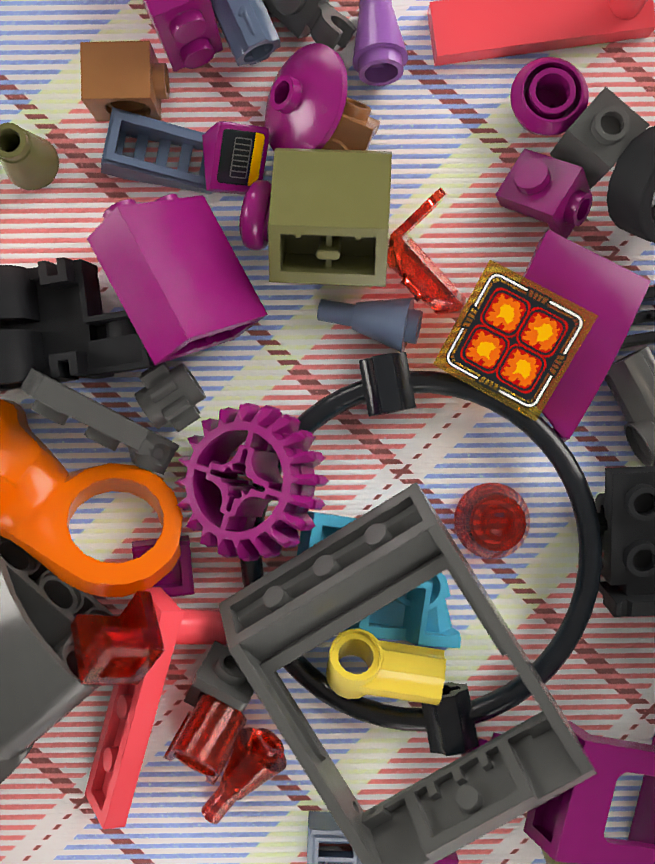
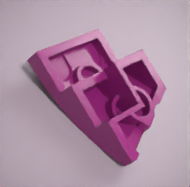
[516,229,651,442]

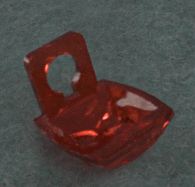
[387,187,467,315]

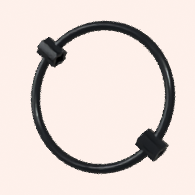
[240,352,602,756]

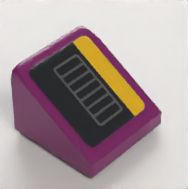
[202,121,269,195]

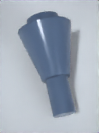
[317,298,423,352]

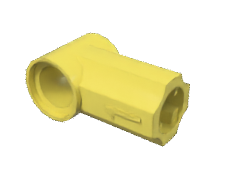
[326,629,446,705]

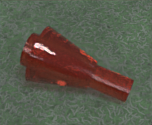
[201,727,287,824]

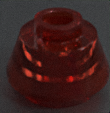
[454,483,530,559]

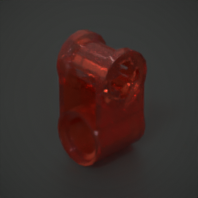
[163,695,247,785]

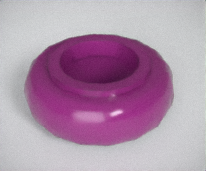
[239,180,272,251]

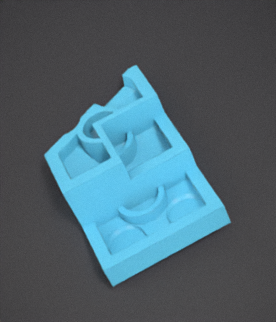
[297,511,461,648]

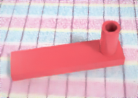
[427,0,655,66]
[85,587,227,830]

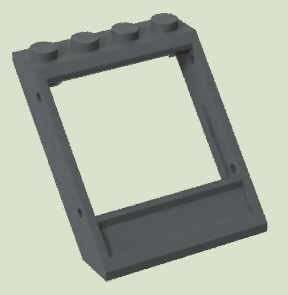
[218,482,597,864]

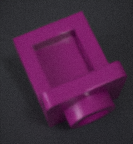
[495,148,593,238]

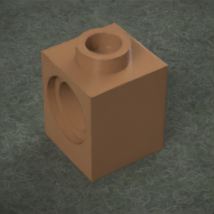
[80,41,170,121]

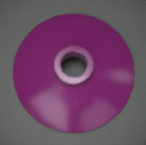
[265,43,348,151]

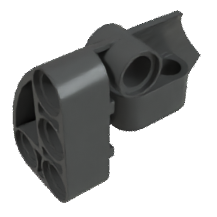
[0,536,126,784]

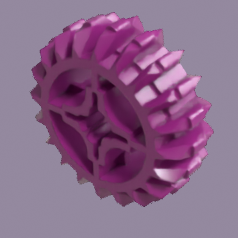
[174,403,329,561]

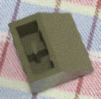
[268,148,392,287]

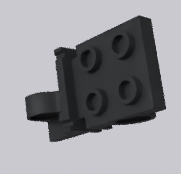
[0,257,155,391]
[595,466,655,618]

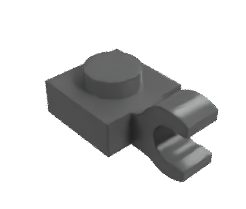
[262,0,357,49]

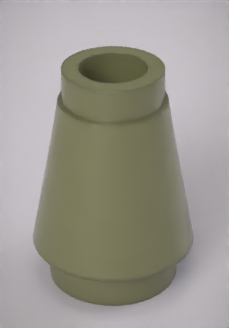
[0,123,59,190]

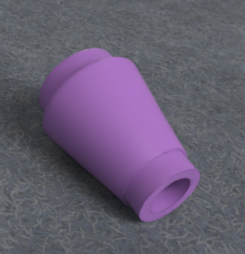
[352,0,408,86]

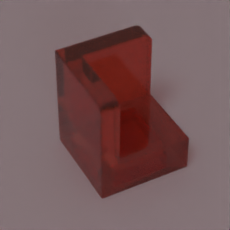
[71,591,165,684]

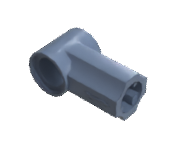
[211,0,281,66]

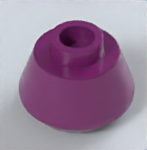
[510,57,589,136]

